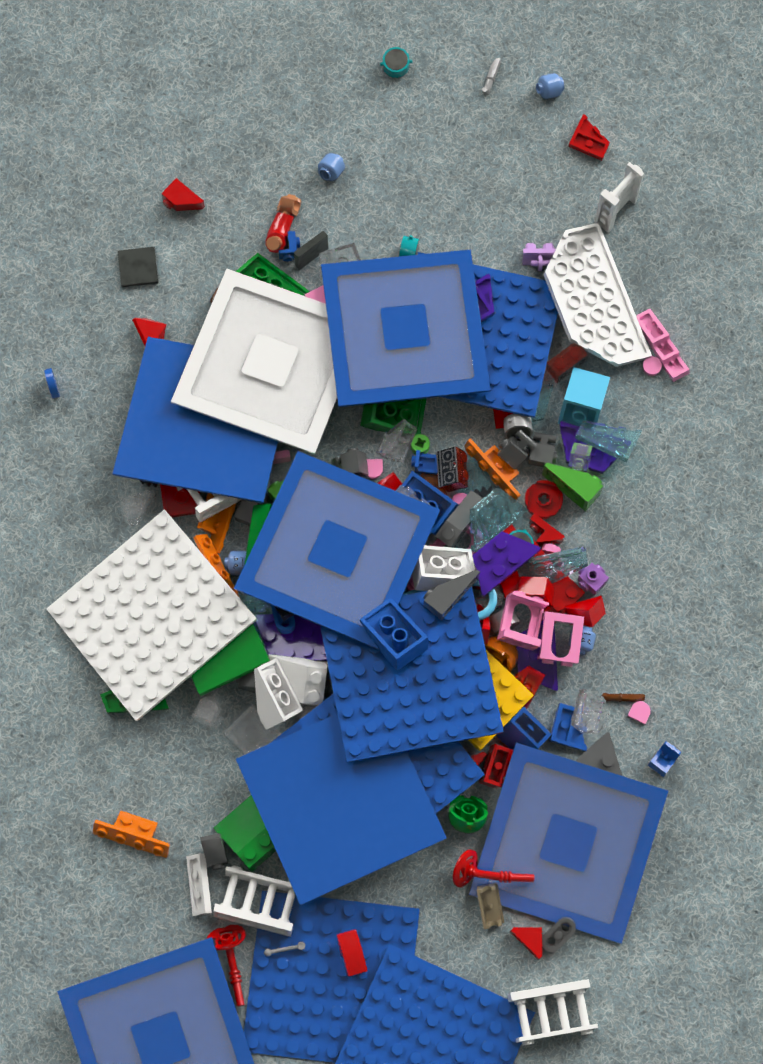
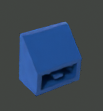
[496,707,552,751]

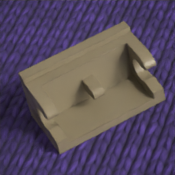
[477,883,504,929]

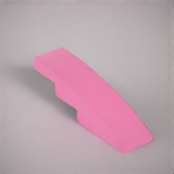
[636,309,690,382]

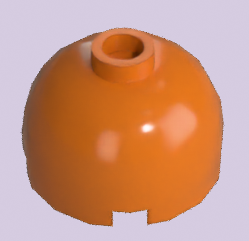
[485,636,518,672]

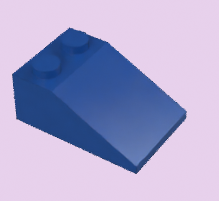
[397,471,459,535]
[360,597,428,671]

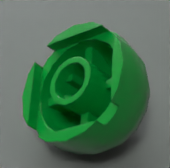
[448,795,488,834]

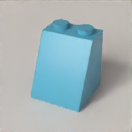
[558,367,610,431]

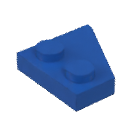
[549,703,587,751]

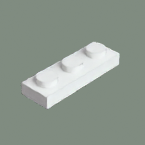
[186,853,212,916]

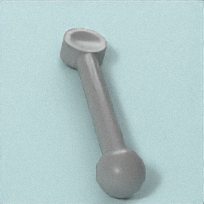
[264,942,305,957]

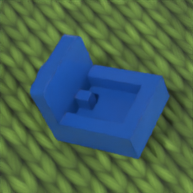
[278,231,300,262]
[411,450,437,475]
[648,741,681,777]

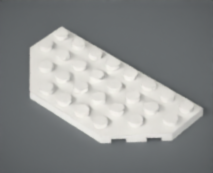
[543,223,652,367]

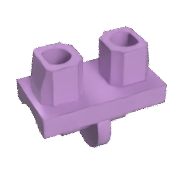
[523,243,556,271]

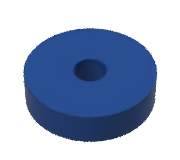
[44,368,60,399]

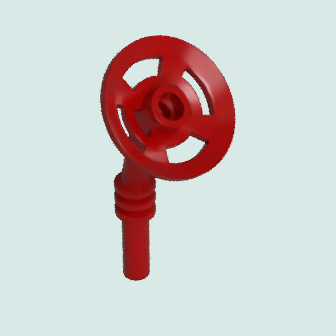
[453,849,534,888]
[207,924,246,1007]

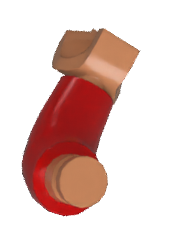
[265,194,301,253]

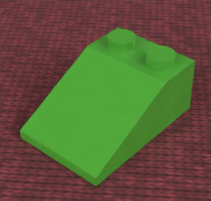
[542,463,603,512]

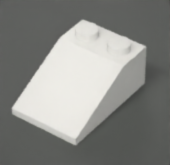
[412,546,477,591]
[269,654,327,705]
[254,658,303,730]

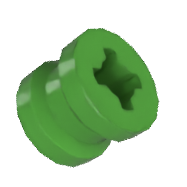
[411,434,430,455]

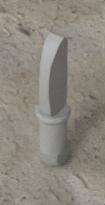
[482,58,501,95]

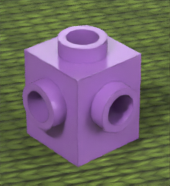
[578,563,609,596]

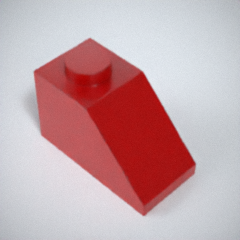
[161,178,205,211]

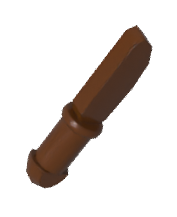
[601,693,645,702]

